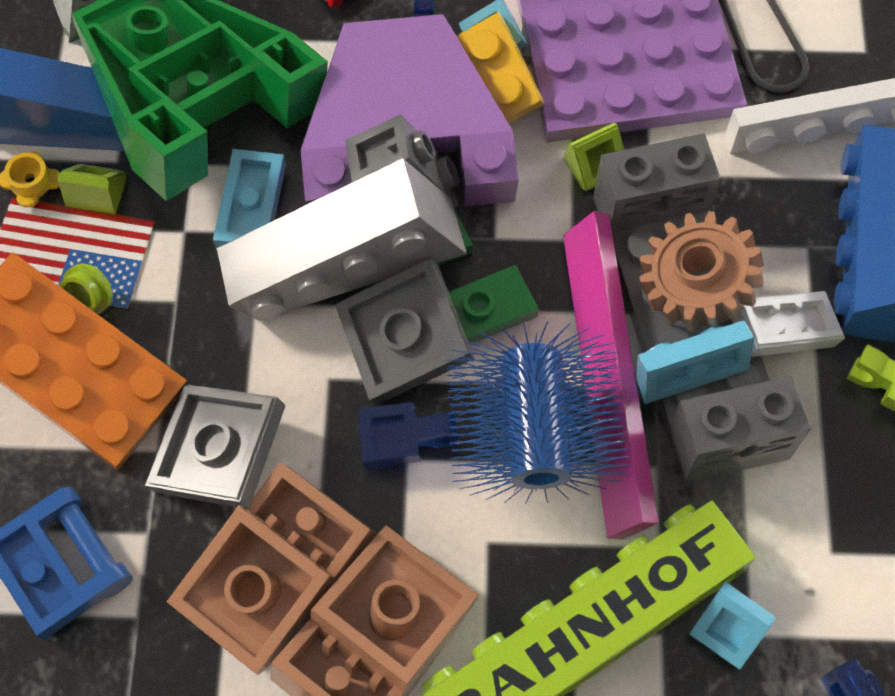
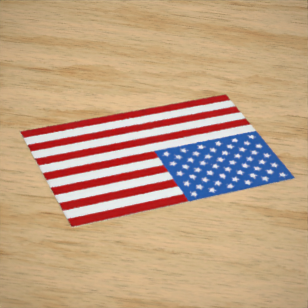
[0,198,155,309]

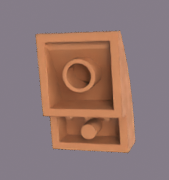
[167,462,378,675]
[270,525,479,696]

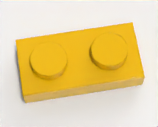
[456,12,545,124]

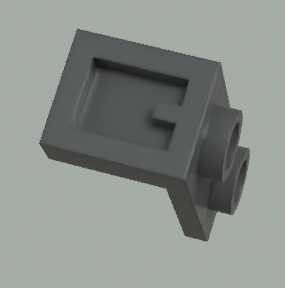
[345,114,460,208]

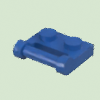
[0,486,133,641]

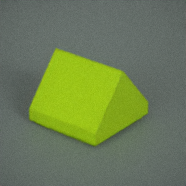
[563,123,624,191]
[58,164,127,215]

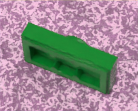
[449,265,539,345]

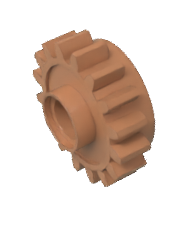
[639,211,764,332]

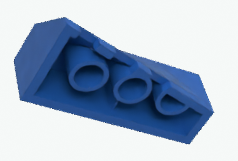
[833,125,895,342]

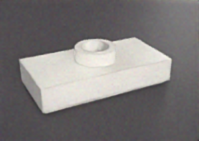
[733,291,845,357]

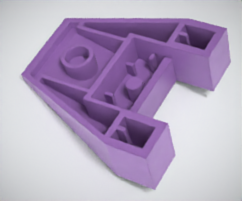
[301,14,519,206]

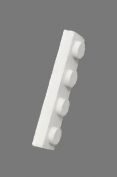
[724,78,895,154]

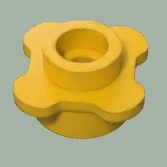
[0,152,59,208]

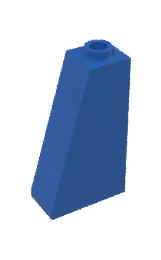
[0,48,124,151]

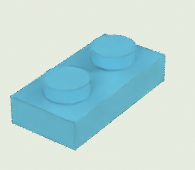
[213,149,286,250]
[636,320,754,404]

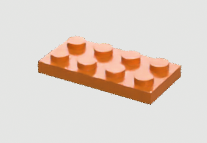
[0,252,188,471]

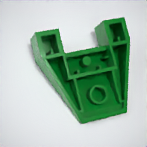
[72,0,328,201]

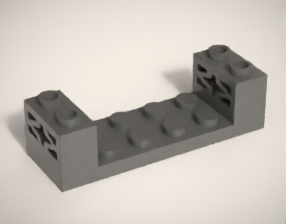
[593,133,811,484]

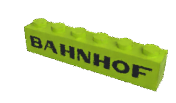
[421,500,756,696]

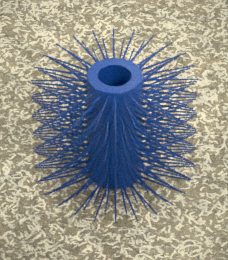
[447,321,630,504]

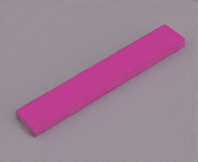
[563,211,659,540]

